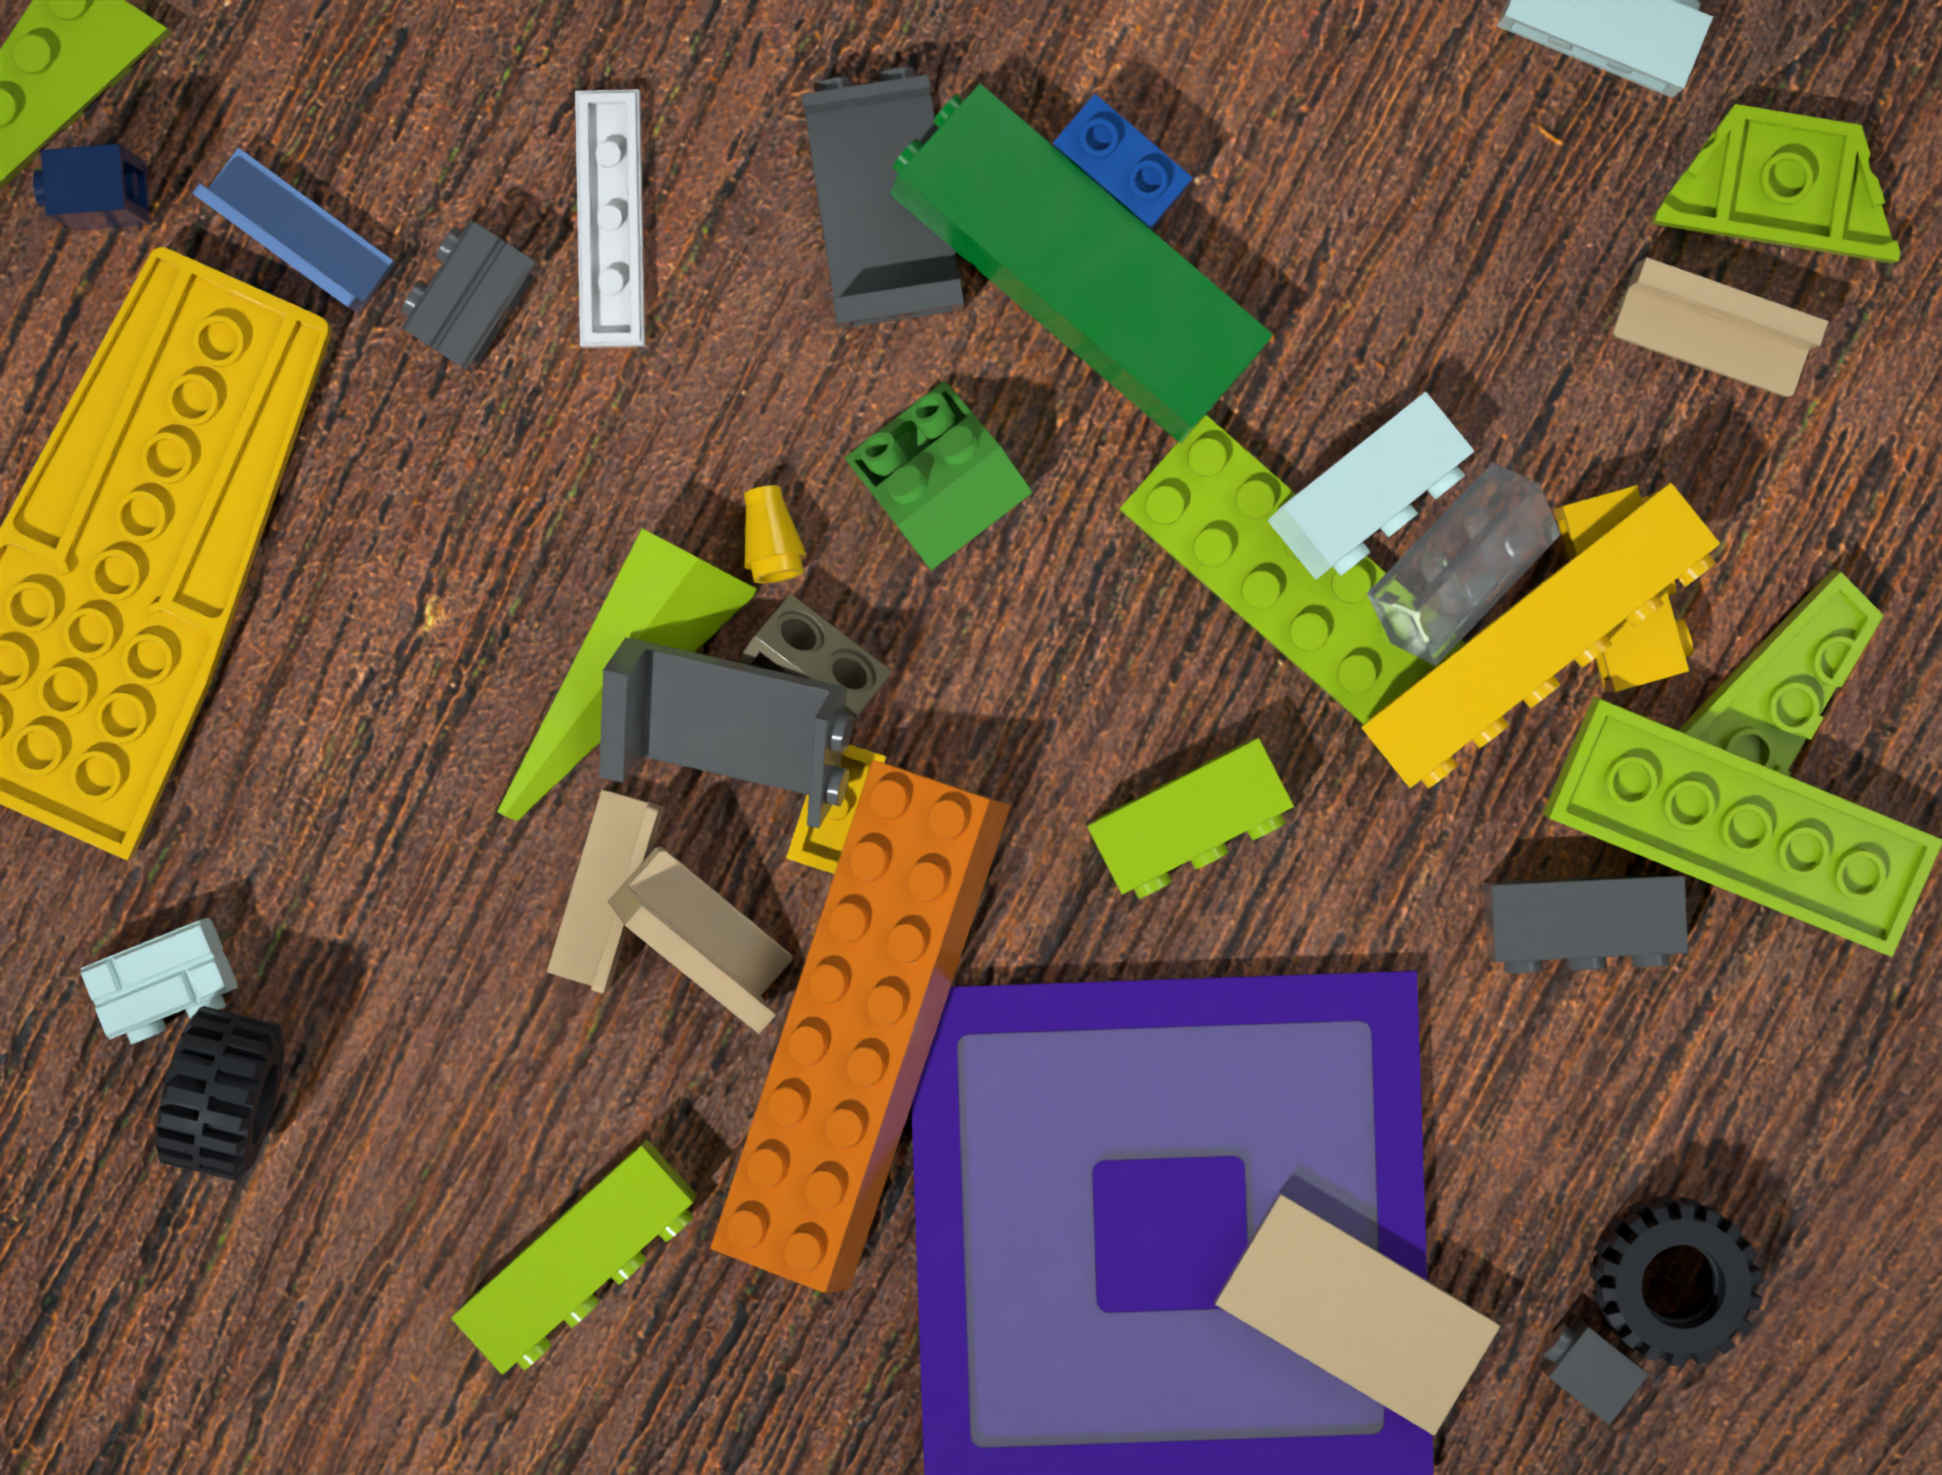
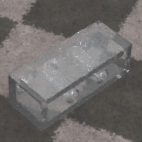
[1367,462,1561,666]

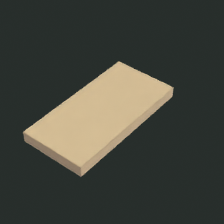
[1214,1192,1500,1436]

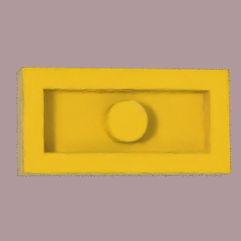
[786,744,887,874]

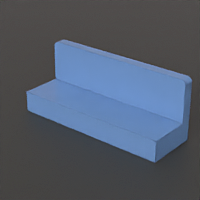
[192,147,397,314]

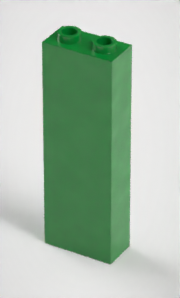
[890,84,1273,444]

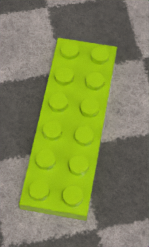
[1119,415,1465,724]
[1543,696,1942,957]

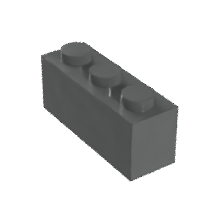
[1483,873,1688,973]

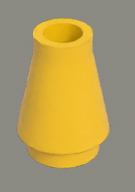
[744,485,807,584]

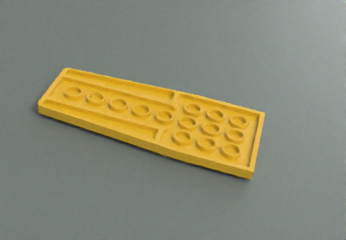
[0,247,332,861]

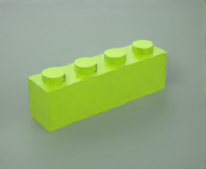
[451,1139,697,1375]

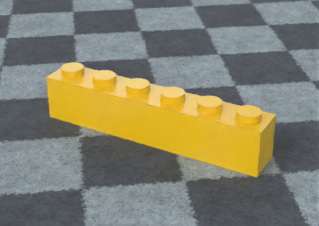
[1361,482,1720,789]

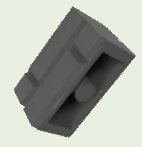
[401,220,541,374]

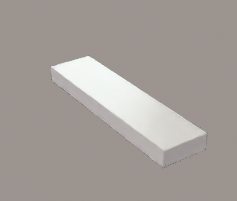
[575,90,646,348]

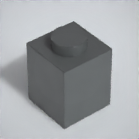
[1539,1317,1649,1425]

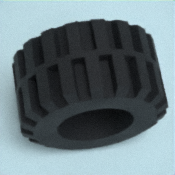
[155,1006,284,1182]
[1590,1196,1763,1367]

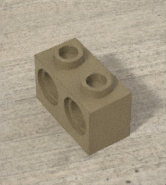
[737,594,892,723]

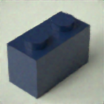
[33,144,151,231]

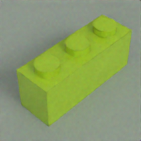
[1085,737,1294,899]

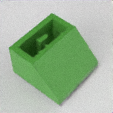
[844,381,1033,571]

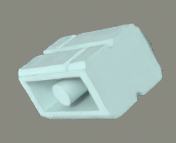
[80,918,238,1045]

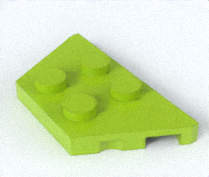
[1651,104,1900,264]

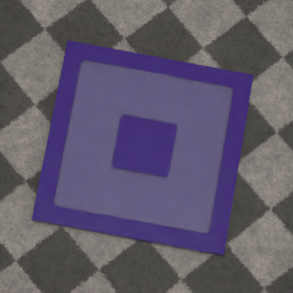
[911,970,1434,1475]

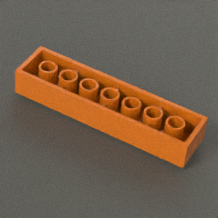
[710,760,1011,1293]

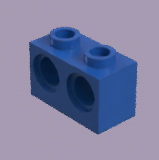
[1052,94,1193,230]

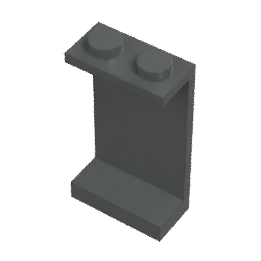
[801,67,964,330]
[599,637,853,828]

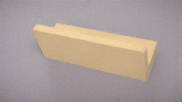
[1612,257,1829,397]
[547,789,665,994]
[607,847,792,1034]

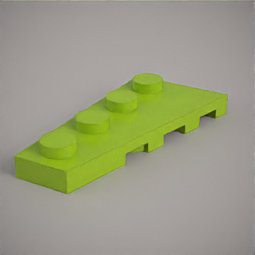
[0,0,172,190]
[1678,570,1884,776]

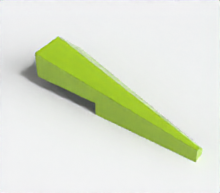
[497,528,757,821]

